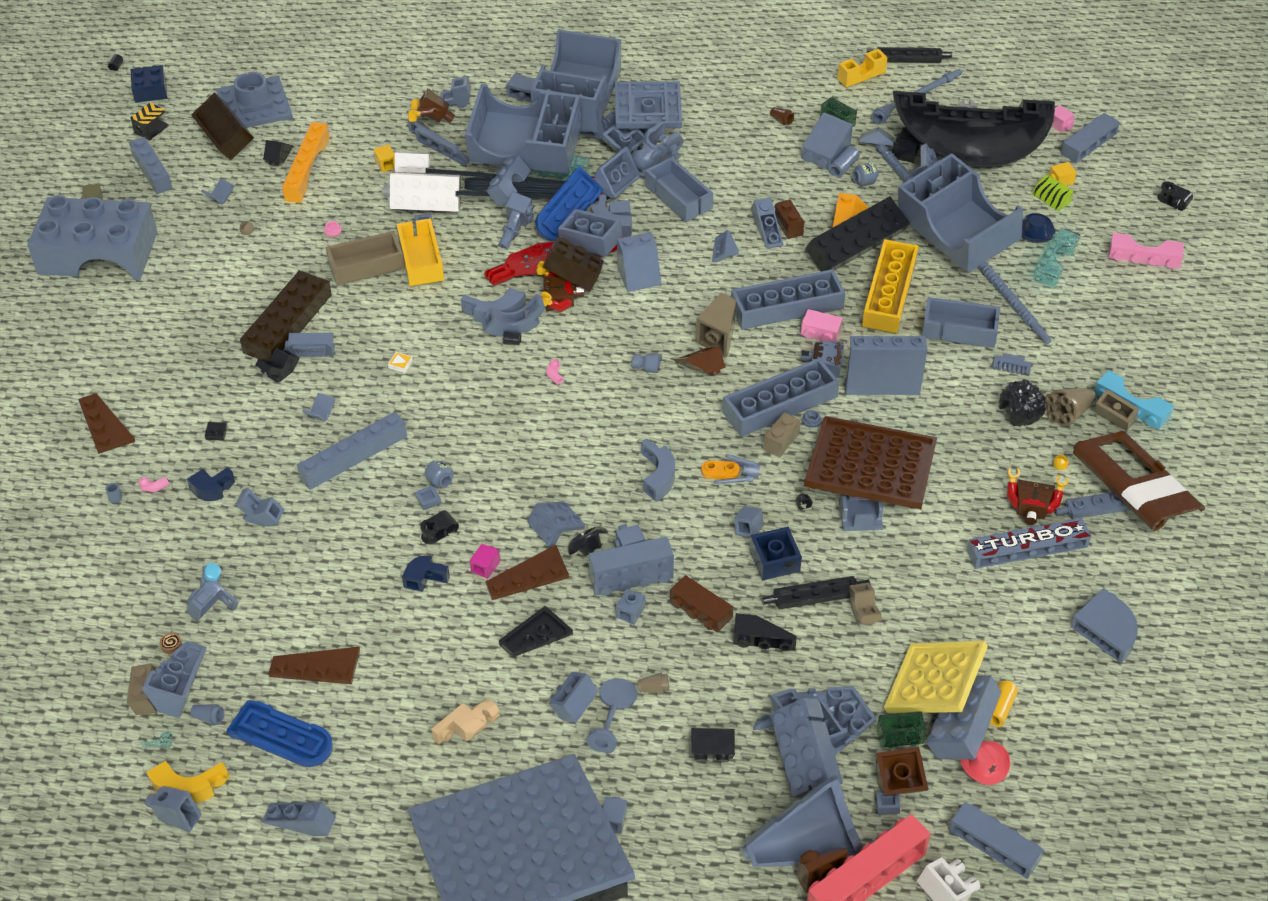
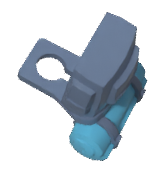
[187,563,239,621]

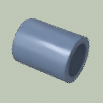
[105,483,122,503]

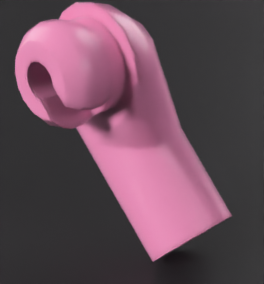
[546,359,564,385]
[138,477,169,492]

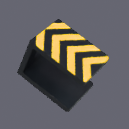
[130,103,169,141]

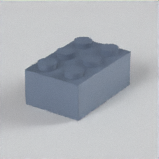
[558,209,623,257]

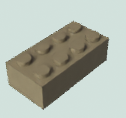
[326,231,405,285]

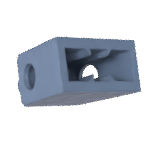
[145,786,201,833]

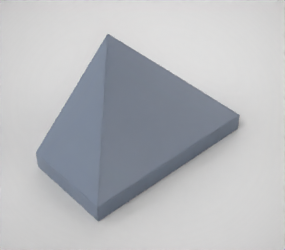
[712,230,739,263]

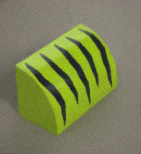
[1032,174,1074,211]

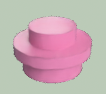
[324,221,342,237]

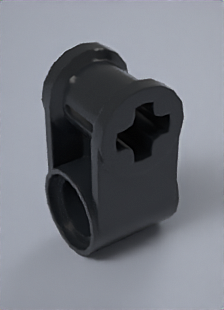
[1157,181,1193,211]
[420,510,459,544]

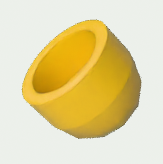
[1053,455,1069,470]

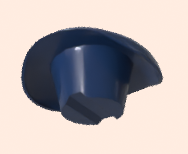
[1022,213,1055,243]

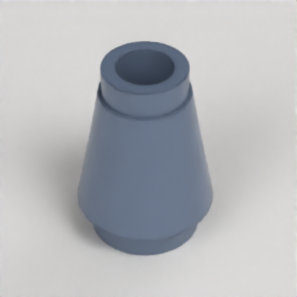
[872,104,892,124]
[190,704,224,725]

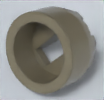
[240,221,254,235]

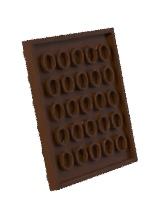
[804,416,937,509]

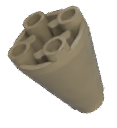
[1045,388,1096,426]

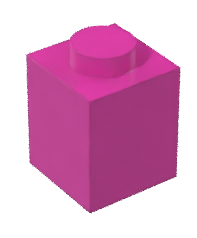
[470,544,500,579]

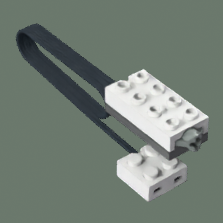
[382,151,565,211]

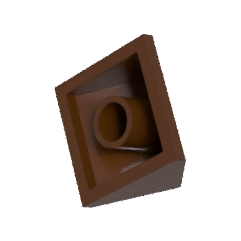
[876,747,929,796]

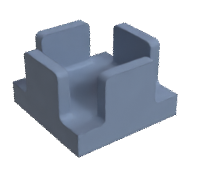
[839,495,883,531]

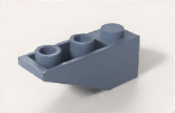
[751,197,784,249]
[262,802,336,836]

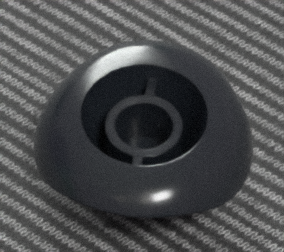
[568,526,609,556]

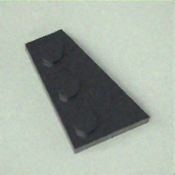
[499,606,573,657]

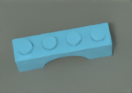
[1094,370,1174,430]

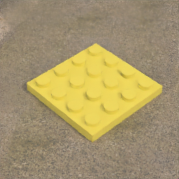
[884,641,988,713]

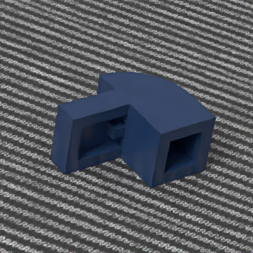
[187,467,235,501]
[402,555,450,592]

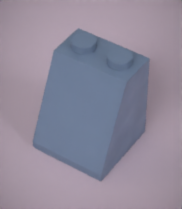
[801,112,853,170]
[617,232,661,292]

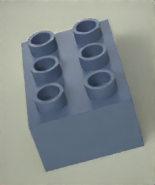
[531,29,621,132]
[465,84,582,174]
[898,153,1023,273]
[27,195,158,280]

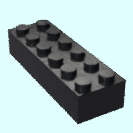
[805,196,910,272]

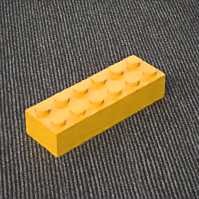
[862,239,919,334]

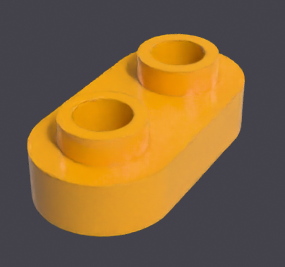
[701,460,740,479]

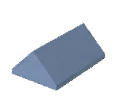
[595,146,641,199]

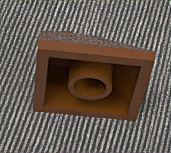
[674,346,726,376]

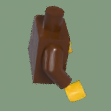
[408,88,455,123]

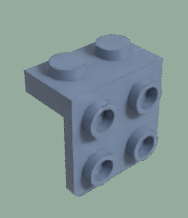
[527,501,585,547]

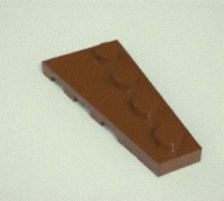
[78,393,135,454]
[486,545,569,600]
[268,646,360,685]

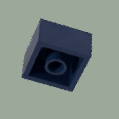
[130,65,168,103]
[749,526,802,581]

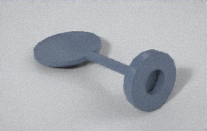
[587,678,637,753]

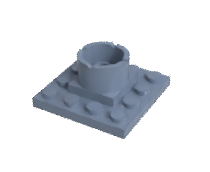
[216,72,293,128]
[615,81,682,134]

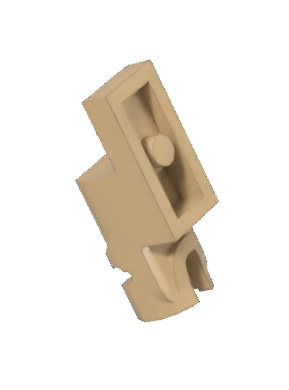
[431,699,500,745]

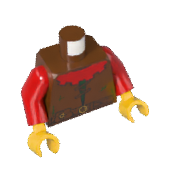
[537,261,584,312]
[1007,467,1068,525]

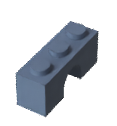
[486,155,531,206]

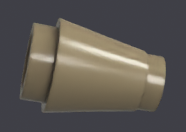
[638,672,669,693]

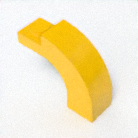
[146,761,229,803]

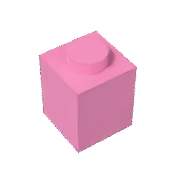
[1051,105,1075,133]

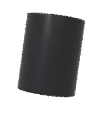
[108,54,123,71]
[503,331,522,345]

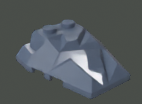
[770,686,877,756]

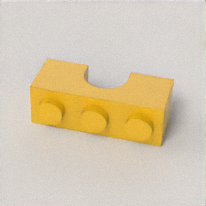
[837,49,888,87]

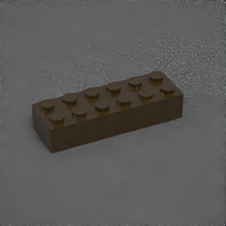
[240,270,332,361]

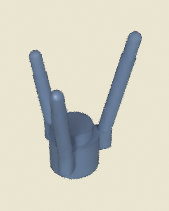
[713,454,760,484]

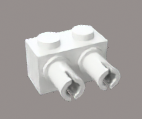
[917,857,980,901]

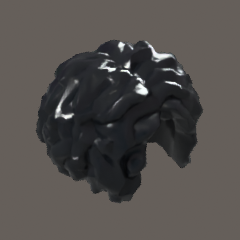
[999,379,1046,427]

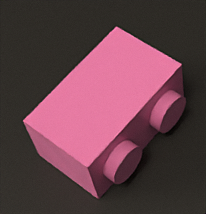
[801,309,843,341]

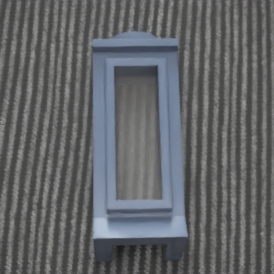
[285,333,335,358]

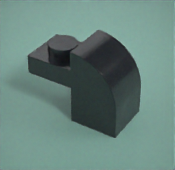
[255,348,300,382]

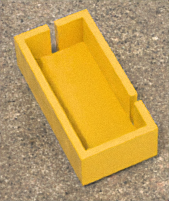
[397,218,444,286]

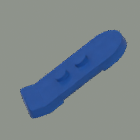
[535,167,603,241]
[226,700,333,767]

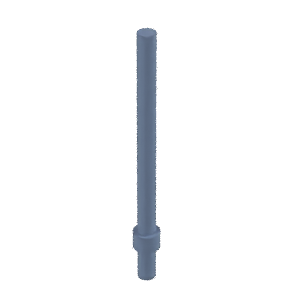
[889,69,962,110]

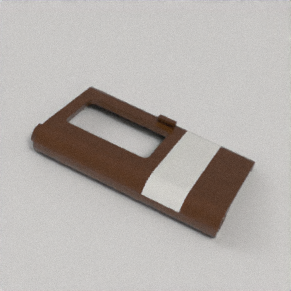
[1073,431,1205,532]

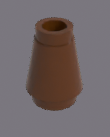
[770,107,794,125]

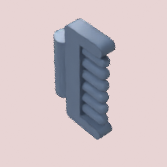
[993,353,1032,376]

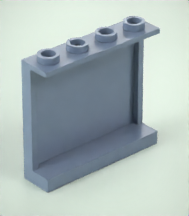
[844,336,928,395]

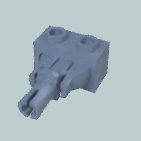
[498,192,534,249]

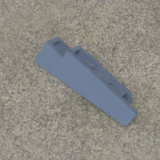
[408,119,470,166]

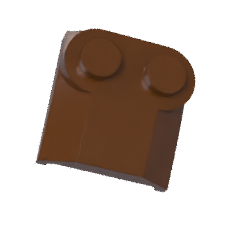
[797,847,848,893]

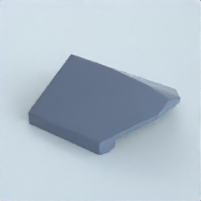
[860,127,894,146]

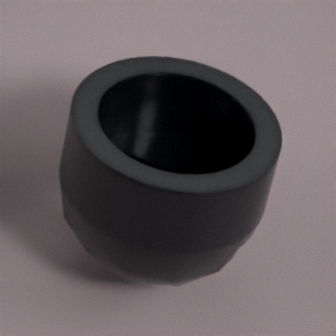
[795,493,813,510]

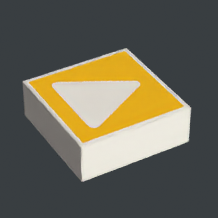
[388,352,413,373]

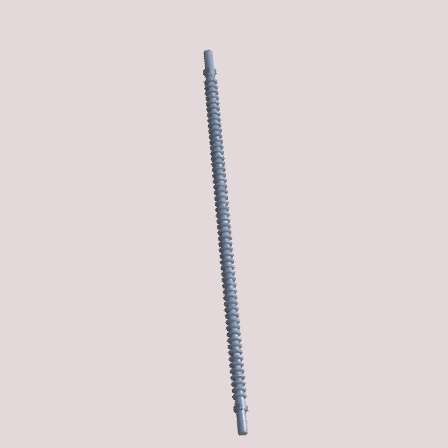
[874,144,1052,344]

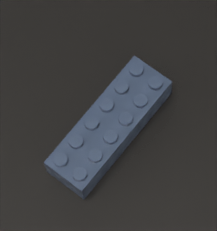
[731,269,845,330]
[722,358,839,437]

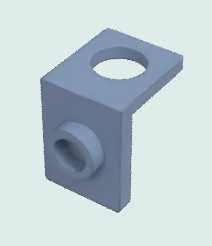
[201,179,234,205]
[302,393,335,422]

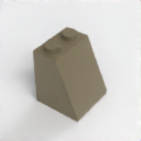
[696,293,736,357]

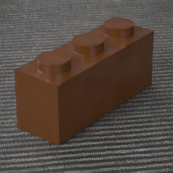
[670,575,734,633]

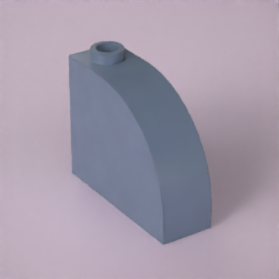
[1071,588,1138,663]

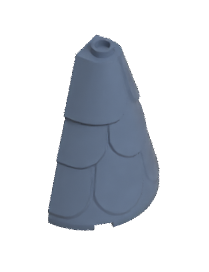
[742,775,863,867]

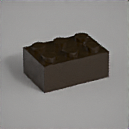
[543,236,604,292]

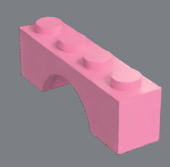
[1109,233,1184,269]

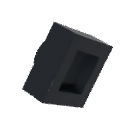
[205,422,228,440]

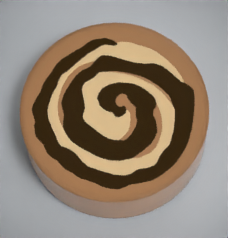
[159,633,182,654]

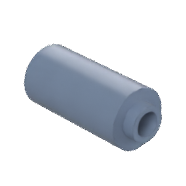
[828,146,860,178]

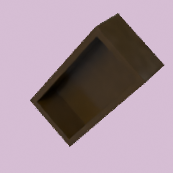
[191,92,254,161]

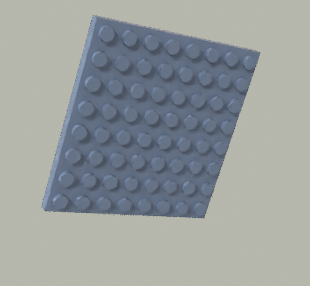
[407,754,635,901]

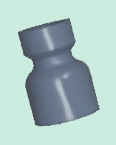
[632,353,662,373]

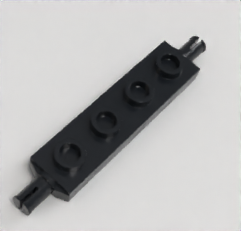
[866,47,952,63]
[762,576,871,610]

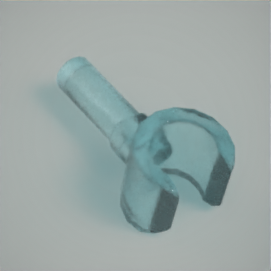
[142,732,172,748]

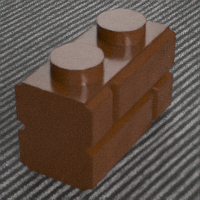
[775,200,805,239]

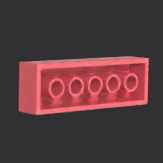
[807,814,931,901]

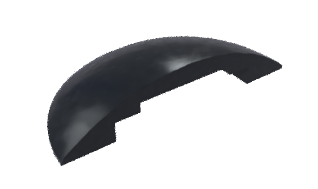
[893,91,1055,167]

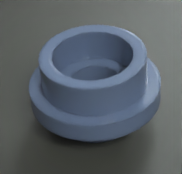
[802,410,821,428]

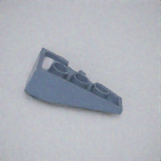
[142,641,207,718]

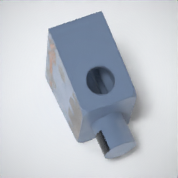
[801,341,844,378]

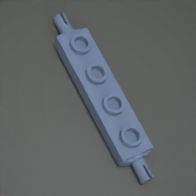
[1054,492,1131,519]

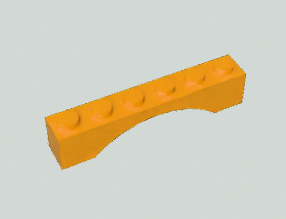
[282,122,330,203]

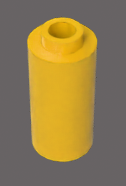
[989,680,1018,727]

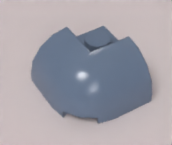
[601,125,644,153]

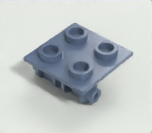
[579,112,616,140]

